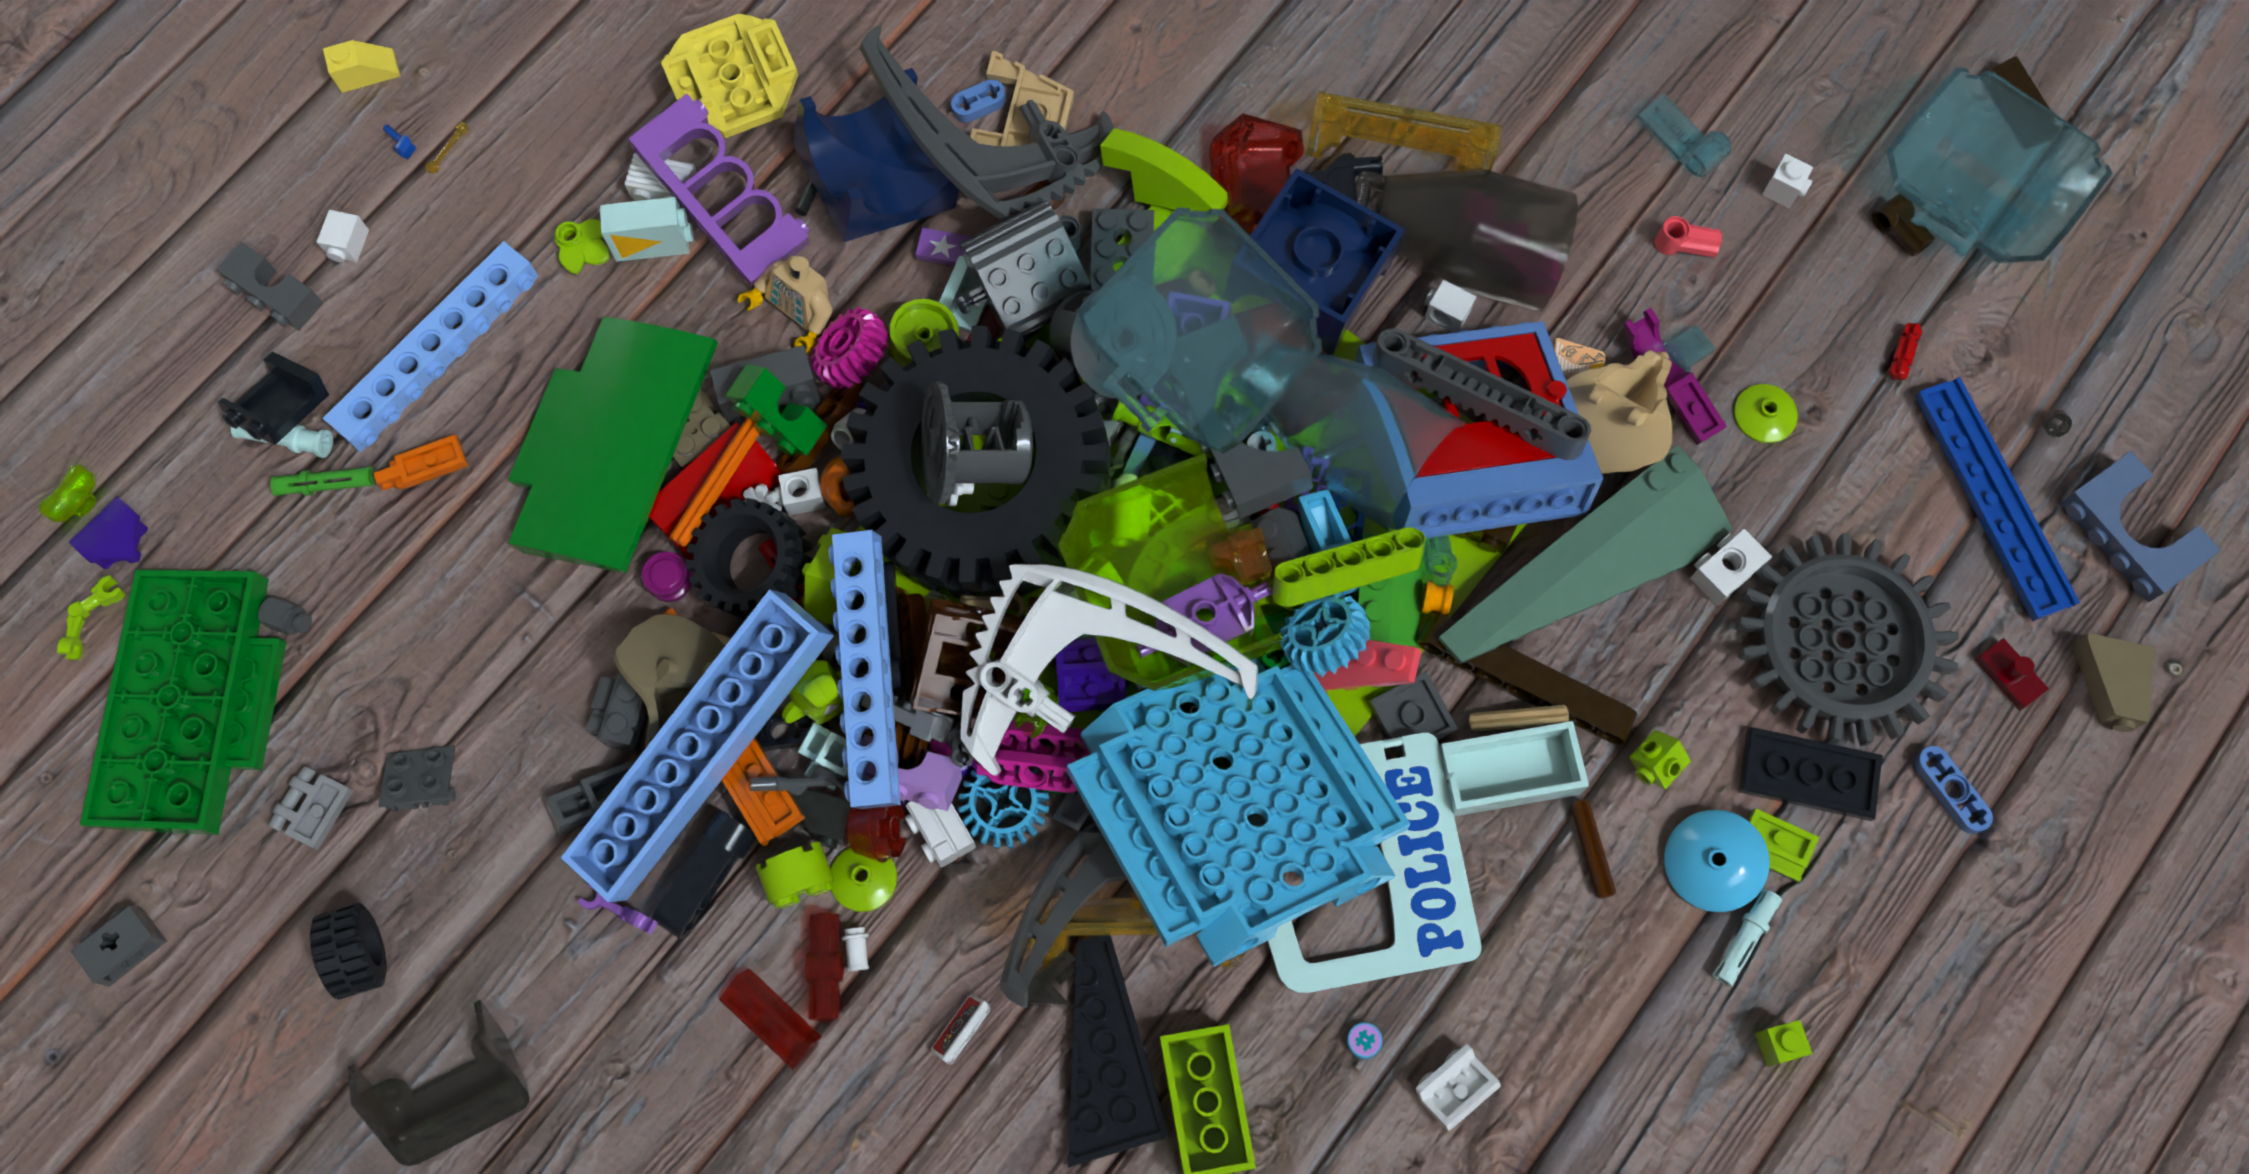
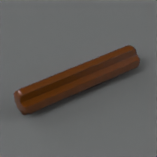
[1570,799,1616,899]

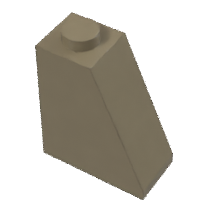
[2073,633,2155,732]

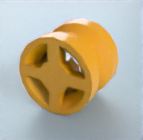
[1421,580,1454,617]

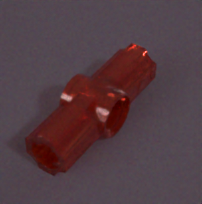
[805,913,844,1021]

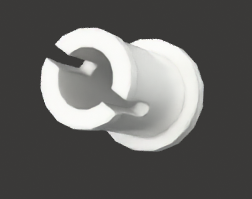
[841,927,869,972]

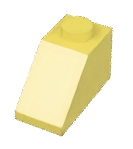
[323,40,401,93]

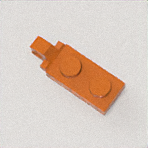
[373,435,469,491]

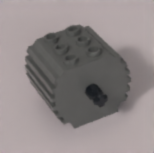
[955,200,1092,337]

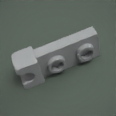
[861,693,954,743]

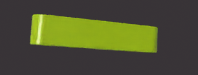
[1272,527,1426,607]

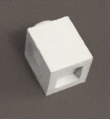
[1424,280,1476,333]
[775,468,827,516]

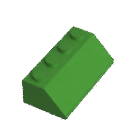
[1355,533,1424,675]

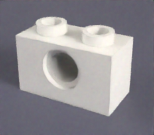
[1690,529,1772,606]

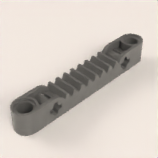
[1372,329,1591,460]

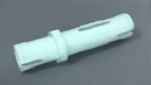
[1712,889,1783,987]

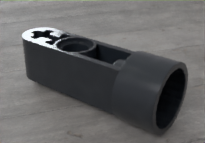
[652,809,757,940]

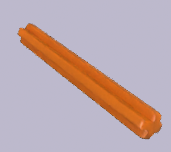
[670,418,760,547]

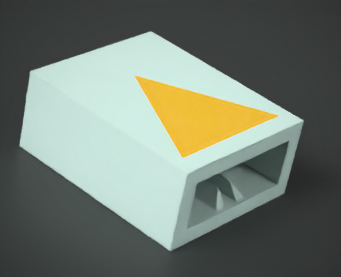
[600,197,694,262]

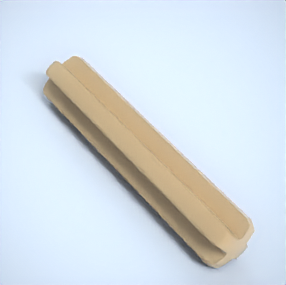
[1469,705,1569,732]

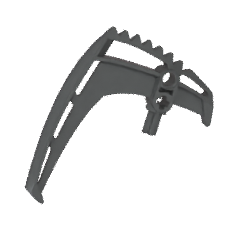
[859,26,1114,220]
[1000,821,1128,1008]

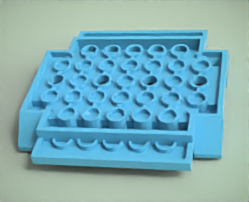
[1066,653,1410,967]

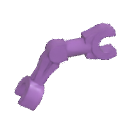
[578,884,658,935]

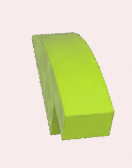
[1100,128,1230,218]

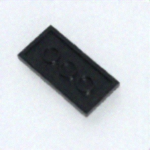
[1738,727,1883,821]

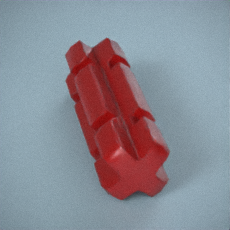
[1889,322,1922,381]

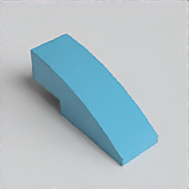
[1297,489,1359,596]

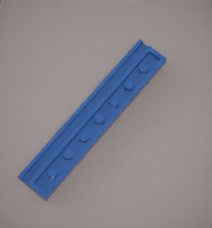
[1915,377,2080,622]

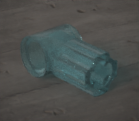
[1423,535,1458,586]

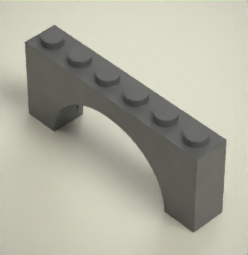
[1166,315,1313,519]

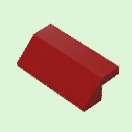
[648,422,784,560]

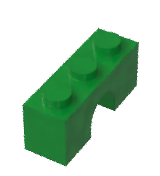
[725,364,827,456]

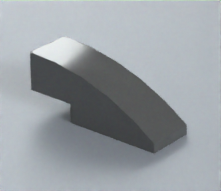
[546,759,637,836]

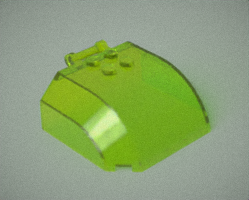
[1058,453,1283,691]

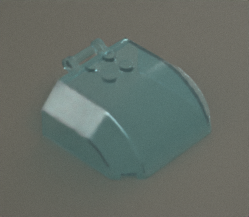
[1886,67,2113,263]
[1078,207,1322,454]

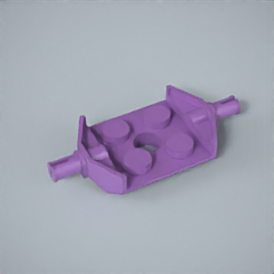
[1135,573,1272,667]

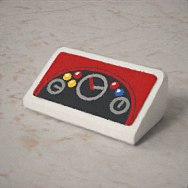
[931,994,991,1065]

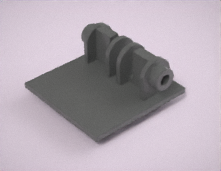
[378,745,456,812]

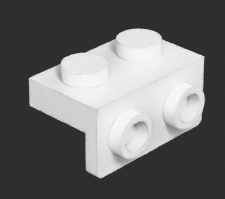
[1416,1044,1501,1132]

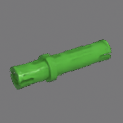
[270,466,375,496]

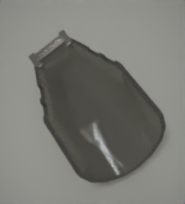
[1356,168,1578,312]

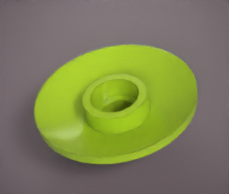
[1734,384,1798,443]
[830,844,897,912]

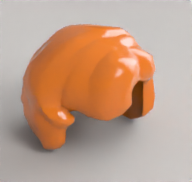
[819,456,856,517]

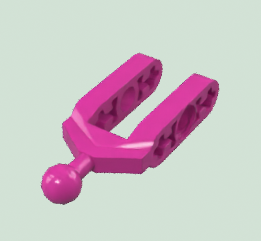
[930,721,1091,793]

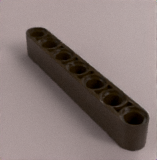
[1417,613,1637,745]

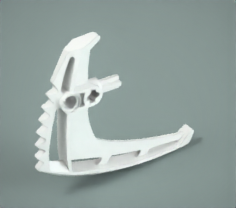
[960,564,1258,776]

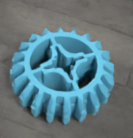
[1280,592,1371,677]
[958,764,1049,849]

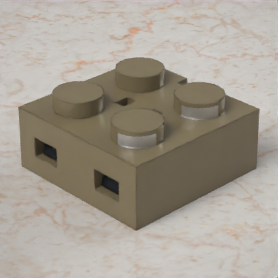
[672,388,731,471]

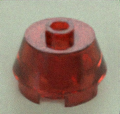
[847,802,906,863]

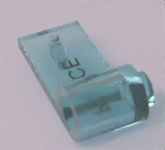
[1637,93,1731,177]

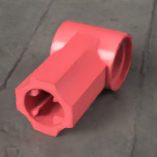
[1654,216,1722,258]

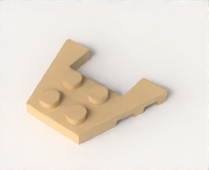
[970,51,1074,146]

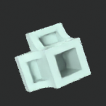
[797,722,848,790]

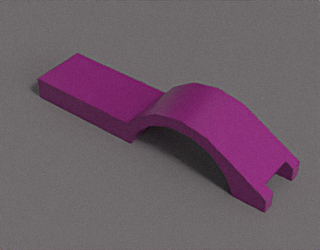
[1623,307,1727,445]

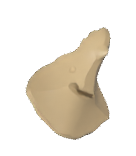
[1566,350,1672,473]

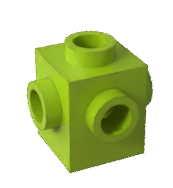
[1629,729,1691,790]

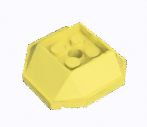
[661,14,798,138]

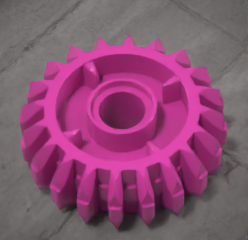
[810,307,889,390]

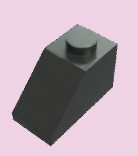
[790,790,857,849]

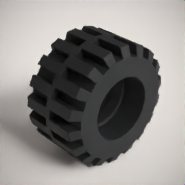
[310,903,387,1000]

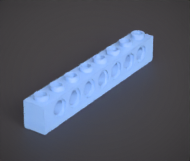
[323,241,539,453]
[829,530,901,809]

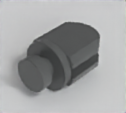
[258,597,312,635]

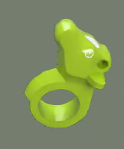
[782,659,844,725]

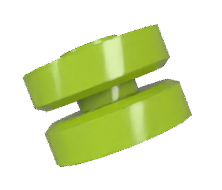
[888,299,959,368]

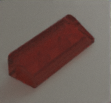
[719,969,822,1070]

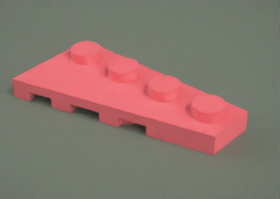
[1314,640,1422,692]

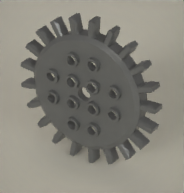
[1735,533,1959,746]

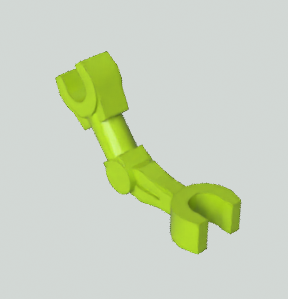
[57,575,126,660]

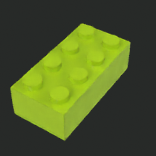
[1159,1024,1256,1174]

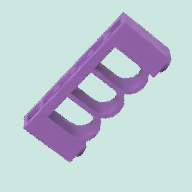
[628,94,810,289]

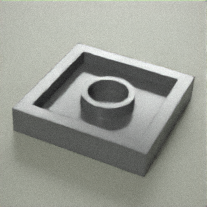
[1367,671,1458,758]

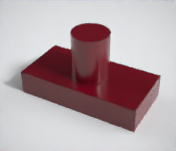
[1975,638,2049,711]

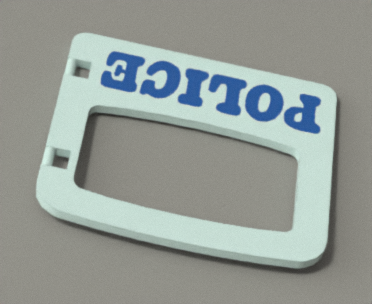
[1247,733,1481,993]

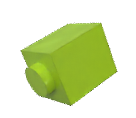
[1755,1020,1813,1067]

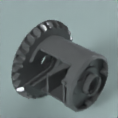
[1050,279,1176,399]
[921,381,1033,504]

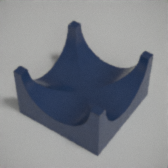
[793,68,961,242]
[1224,168,1406,359]

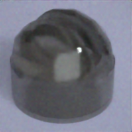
[2042,409,2072,437]

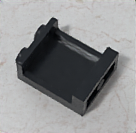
[218,351,329,445]

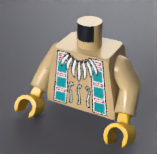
[738,256,832,354]

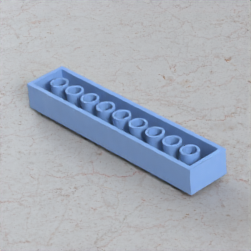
[561,589,834,902]

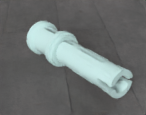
[231,425,333,458]

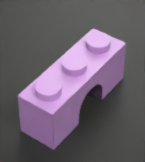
[862,735,962,811]

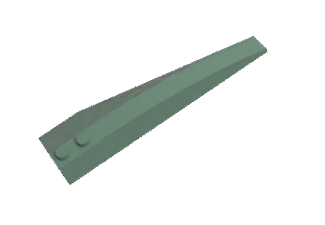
[1438,445,1733,664]

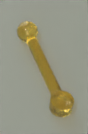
[425,122,469,174]

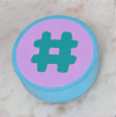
[1347,1023,1383,1059]

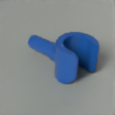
[383,125,416,159]

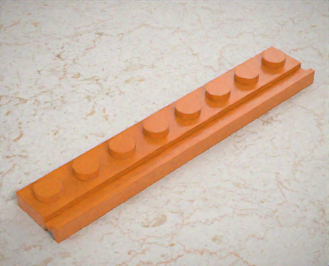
[662,607,805,846]

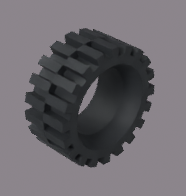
[686,498,813,619]

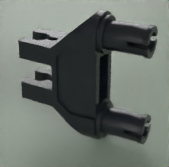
[1304,153,1390,220]

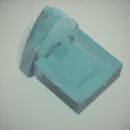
[1663,325,1715,372]

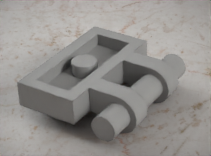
[268,766,354,850]

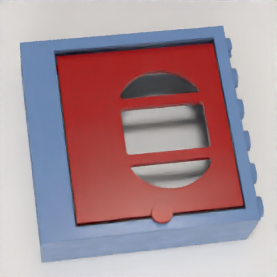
[1350,321,1603,538]

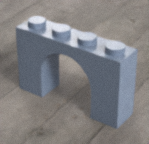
[2061,451,2221,603]

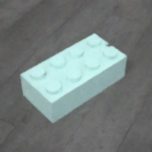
[1440,721,1589,817]

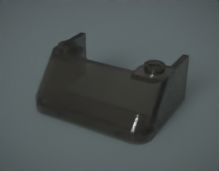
[348,1000,530,1166]

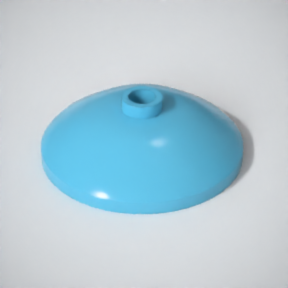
[1664,810,1770,912]

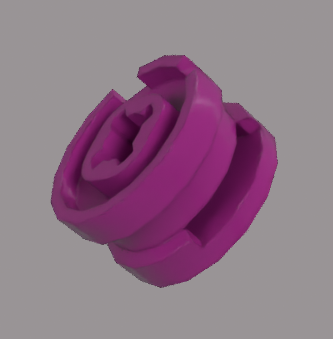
[642,551,692,603]

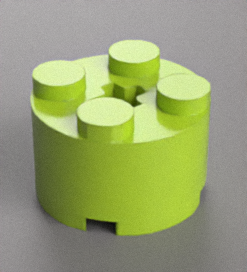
[755,841,834,909]

